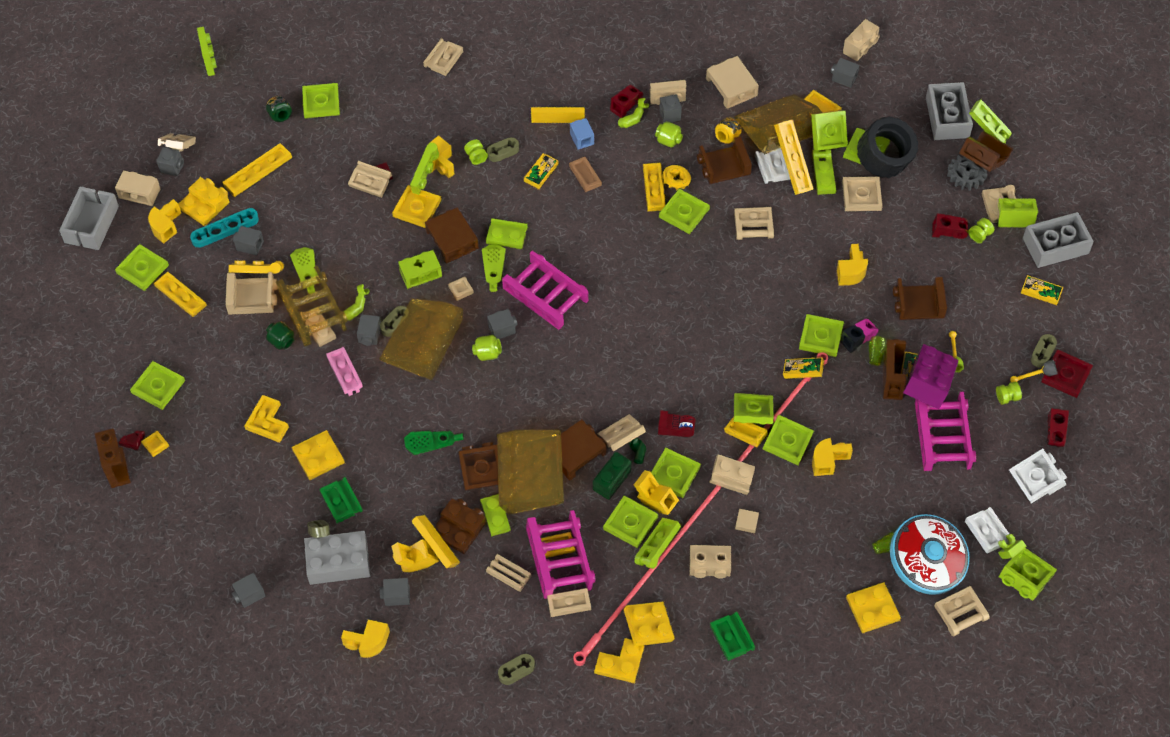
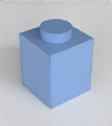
[570,118,594,149]

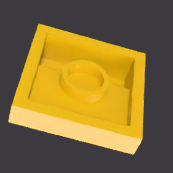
[178,177,230,226]

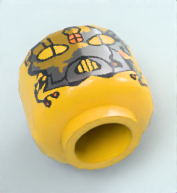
[715,117,741,144]

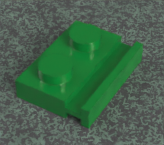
[319,477,363,524]
[710,612,755,661]

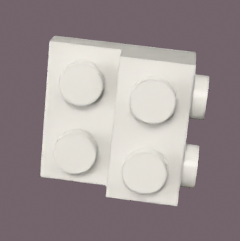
[1009,449,1067,503]

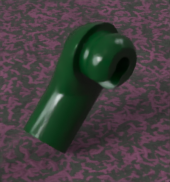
[628,438,646,464]

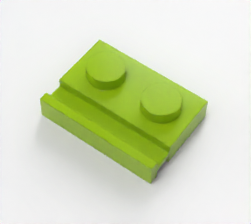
[486,219,528,249]

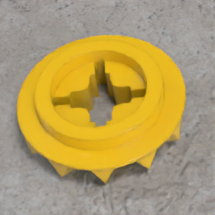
[662,165,691,191]

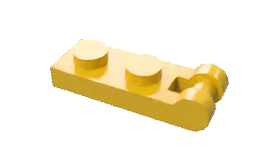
[229,260,284,274]

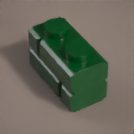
[593,452,632,500]

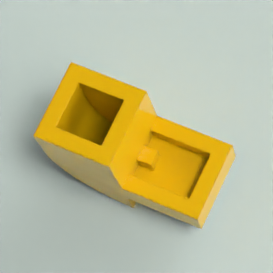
[430,135,454,178]
[148,199,181,244]
[837,244,868,286]
[812,438,853,476]
[634,470,679,515]
[391,539,439,572]
[341,620,390,658]

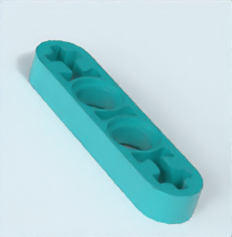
[190,208,259,248]

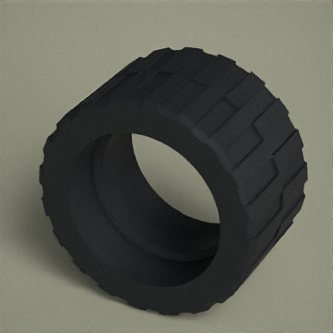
[857,116,919,178]

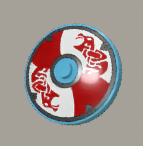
[890,514,969,595]

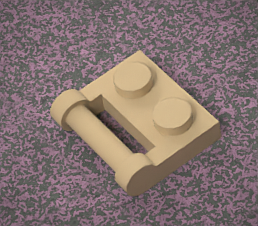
[982,185,1016,223]
[734,207,774,240]
[935,586,989,636]

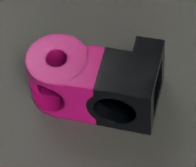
[840,319,879,353]

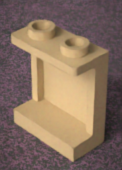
[706,56,759,109]
[226,272,278,315]

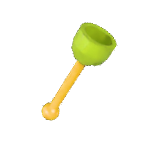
[949,331,964,372]

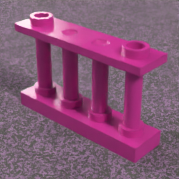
[502,251,589,330]
[915,392,976,471]
[526,510,595,599]

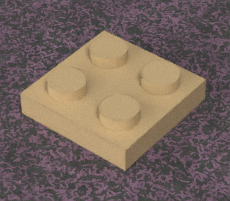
[842,177,882,211]

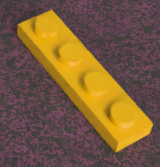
[774,120,813,195]
[223,143,292,197]

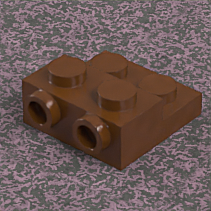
[459,442,504,491]
[434,498,486,554]

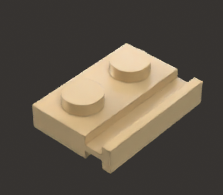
[423,38,463,76]
[650,80,686,105]
[158,133,196,151]
[348,161,392,198]
[597,414,646,451]
[710,454,755,495]

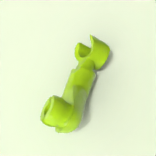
[618,98,649,128]
[341,284,370,321]

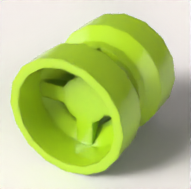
[464,139,488,165]
[968,218,995,243]
[996,382,1022,405]

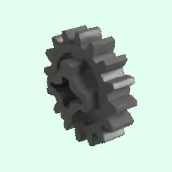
[947,155,987,191]

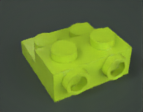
[999,548,1057,601]

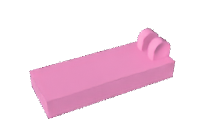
[326,347,363,396]

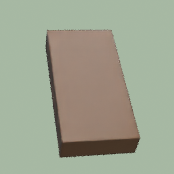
[569,157,602,192]

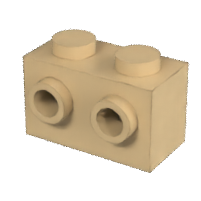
[843,19,879,61]
[115,170,160,206]
[690,545,731,578]

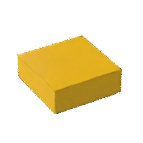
[141,431,169,457]

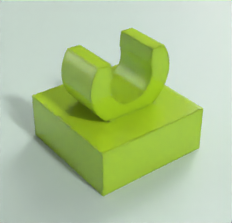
[998,534,1027,559]

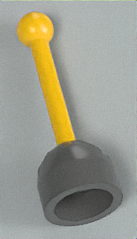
[1010,359,1058,382]

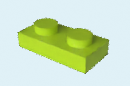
[480,494,511,537]

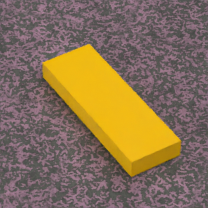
[531,107,585,123]
[643,163,666,211]
[154,272,207,317]
[412,515,460,568]

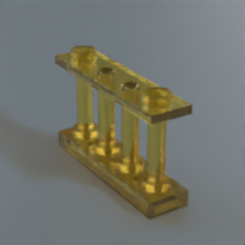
[276,266,348,347]

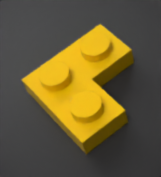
[244,395,289,443]
[594,638,645,683]

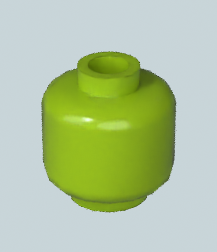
[655,121,683,148]
[472,335,502,361]

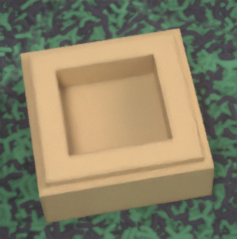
[448,277,474,301]
[735,509,759,533]

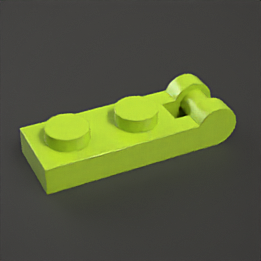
[969,100,1012,144]
[410,143,439,195]
[812,149,836,195]
[635,518,681,569]

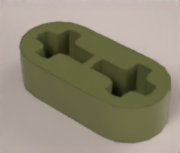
[487,138,519,162]
[380,306,410,337]
[1031,334,1057,368]
[307,520,330,538]
[498,654,535,685]

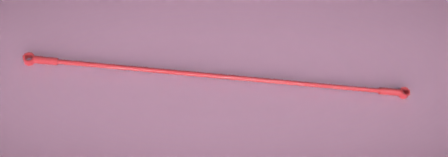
[573,352,828,666]

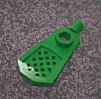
[404,431,464,455]

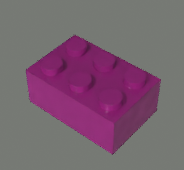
[903,344,959,409]

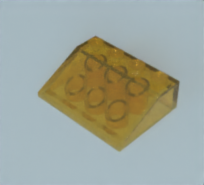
[735,94,823,155]
[380,298,463,380]
[497,430,564,514]

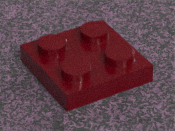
[1041,349,1093,398]

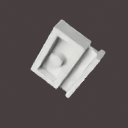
[755,147,790,184]
[965,507,1009,553]

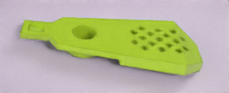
[482,245,506,292]
[290,247,317,294]

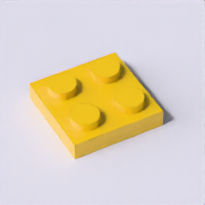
[392,185,441,228]
[292,430,345,480]
[846,582,901,633]
[623,602,674,646]

